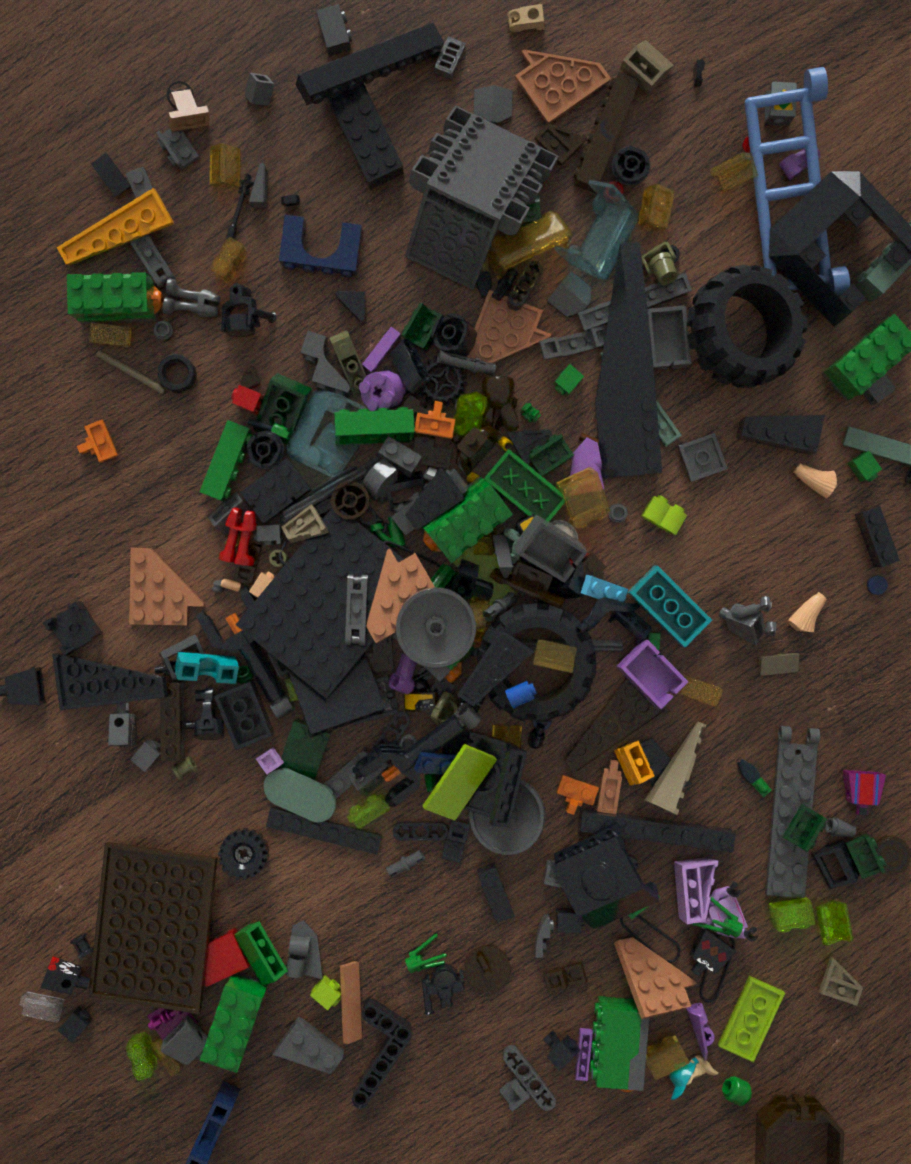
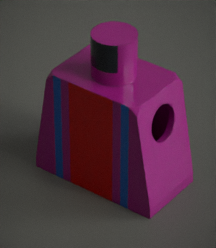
[843,770,886,816]

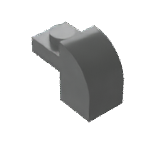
[362,458,398,504]

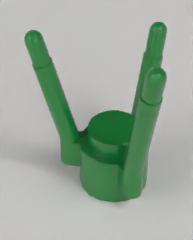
[692,897,743,938]
[405,934,447,973]

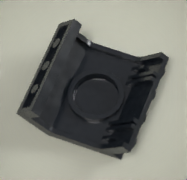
[433,729,527,827]
[551,824,659,929]

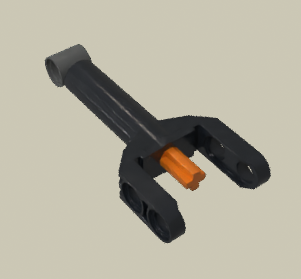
[196,585,295,719]
[352,703,481,807]

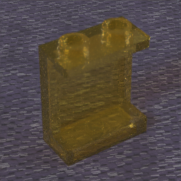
[556,467,610,528]

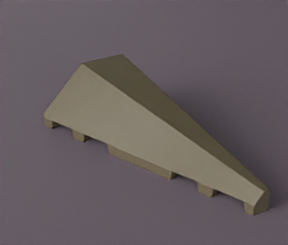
[644,721,706,815]

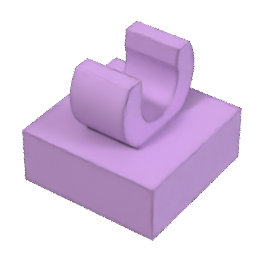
[256,747,284,774]

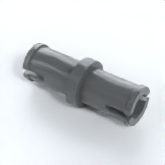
[482,592,517,622]
[386,849,426,878]

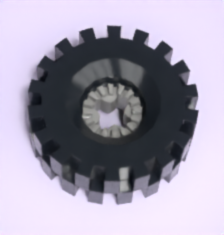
[218,828,269,880]

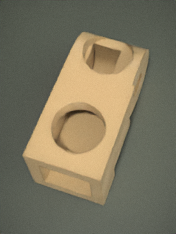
[507,4,544,32]

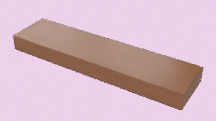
[340,961,362,1044]

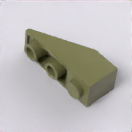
[330,330,366,395]

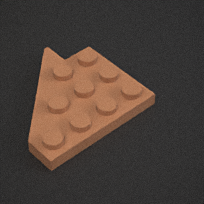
[515,49,611,124]
[467,290,551,363]
[129,548,205,625]
[366,549,435,644]
[614,937,697,1020]

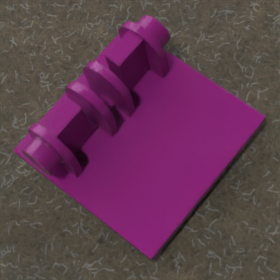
[147,1008,200,1041]

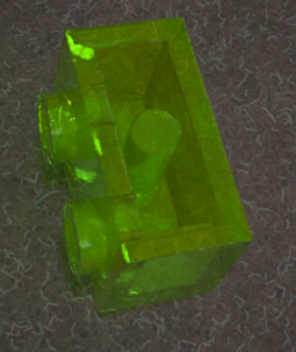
[769,897,816,933]

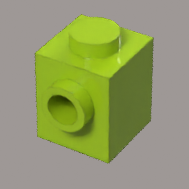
[310,975,341,1010]

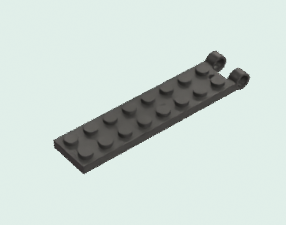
[765,726,820,898]

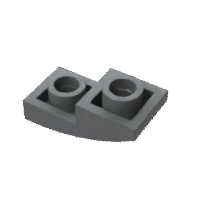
[534,914,554,958]

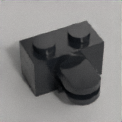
[449,559,494,602]

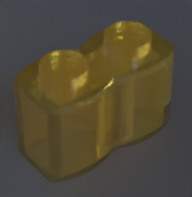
[211,237,246,283]

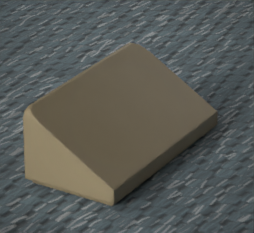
[758,653,799,676]

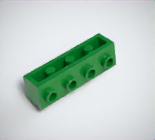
[199,420,253,502]

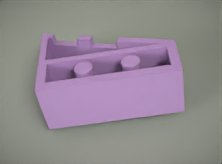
[674,856,718,924]

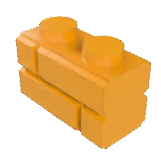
[614,740,655,786]

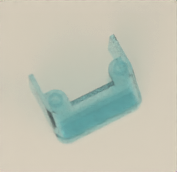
[554,180,638,280]
[286,389,367,478]

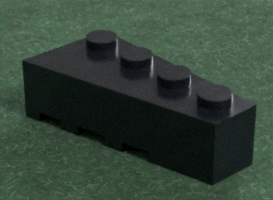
[736,415,825,455]

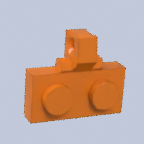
[415,401,456,439]
[77,419,119,463]
[556,774,599,815]

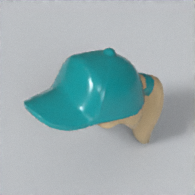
[669,1055,719,1100]

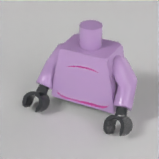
[700,882,759,942]

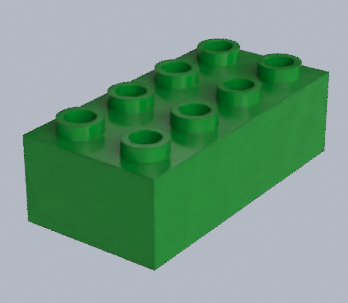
[334,407,415,445]
[484,449,568,522]

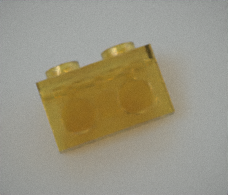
[638,184,675,230]

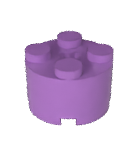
[359,371,406,411]

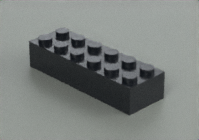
[326,83,404,190]

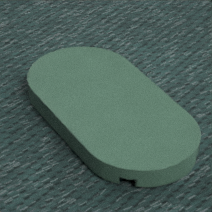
[264,768,337,822]

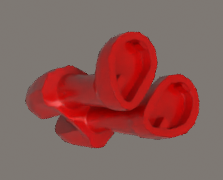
[218,507,256,566]

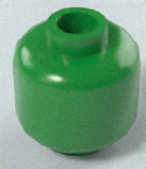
[722,1076,752,1106]

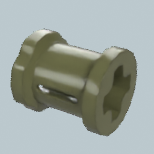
[269,550,289,567]
[172,756,198,780]

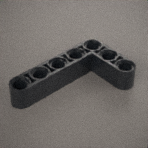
[352,999,412,1108]

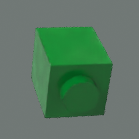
[553,364,584,397]
[847,451,882,482]

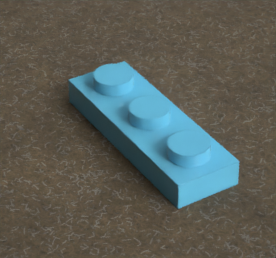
[581,575,628,602]

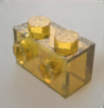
[646,1035,690,1081]

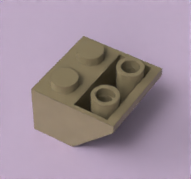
[620,40,674,95]

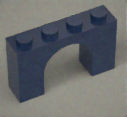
[279,215,363,277]
[185,1081,240,1164]

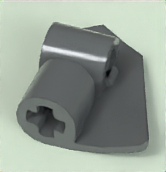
[286,920,323,979]

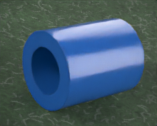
[505,681,537,709]

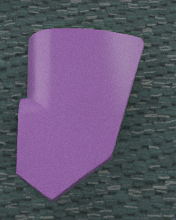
[568,438,604,496]
[686,1003,715,1061]

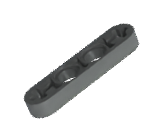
[503,1045,556,1111]

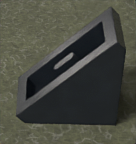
[335,291,366,325]

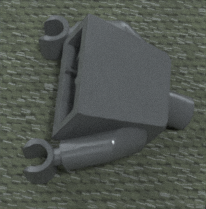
[719,596,776,646]

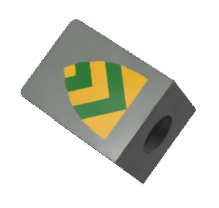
[764,82,797,126]

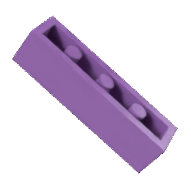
[362,327,401,373]
[574,1028,593,1081]

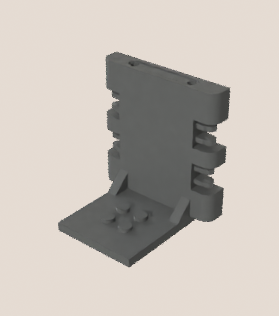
[405,105,559,290]

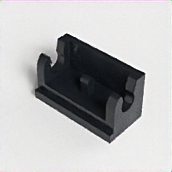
[607,611,652,646]

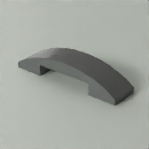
[538,325,607,360]

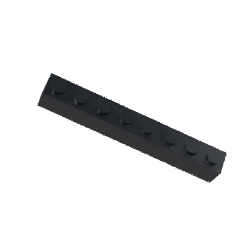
[295,23,444,105]
[578,808,736,853]

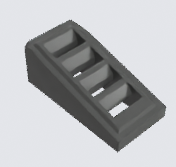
[434,36,466,80]
[249,163,268,208]

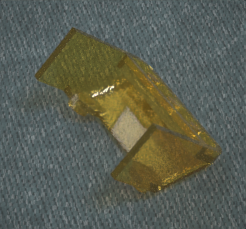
[488,211,573,280]

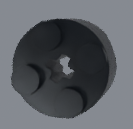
[431,313,477,357]

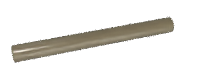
[96,350,167,395]

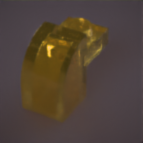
[469,596,491,642]

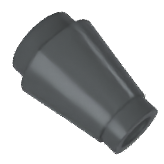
[825,817,856,837]

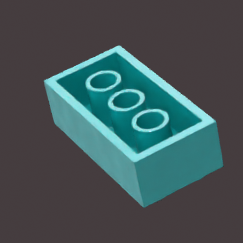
[627,565,712,648]

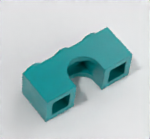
[175,652,239,684]

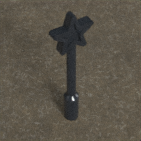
[225,174,254,243]

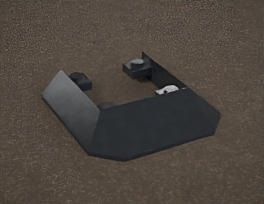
[769,171,911,327]

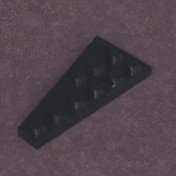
[52,653,168,711]

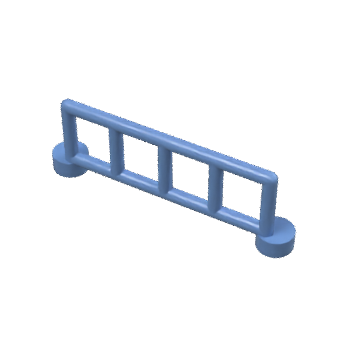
[745,67,850,297]

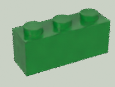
[234,921,288,985]

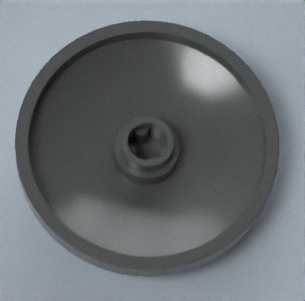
[396,587,476,668]
[469,779,546,855]

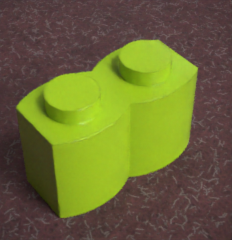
[640,495,687,535]

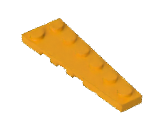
[57,188,174,266]

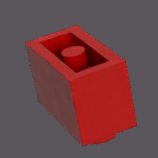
[231,385,264,416]

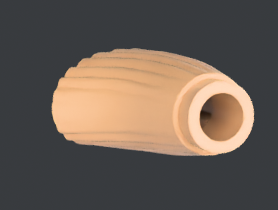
[794,463,837,499]
[788,592,827,632]

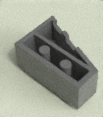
[273,1016,344,1074]

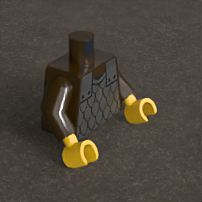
[455,426,513,483]

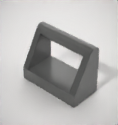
[159,635,204,681]

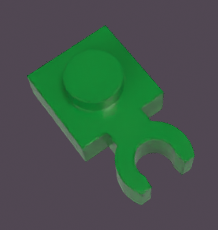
[521,403,541,423]

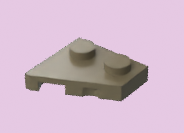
[281,504,329,543]
[819,957,863,1006]

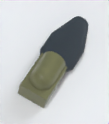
[477,255,492,298]

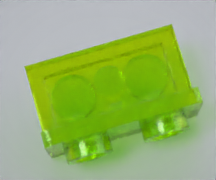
[347,793,390,829]
[816,900,853,946]

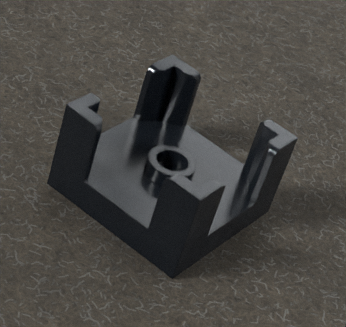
[43,601,103,655]

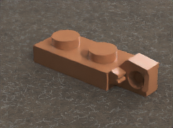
[597,759,622,814]

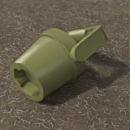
[641,242,678,285]
[431,691,458,726]

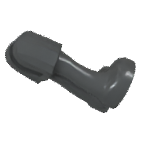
[163,278,221,317]

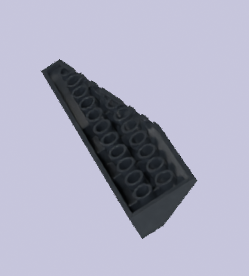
[595,242,662,479]

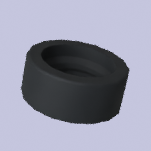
[157,354,197,393]

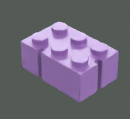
[616,640,688,709]

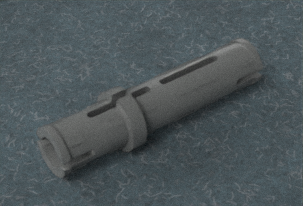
[437,350,496,376]

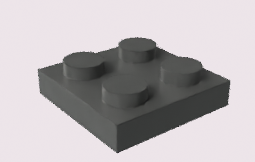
[677,433,728,482]

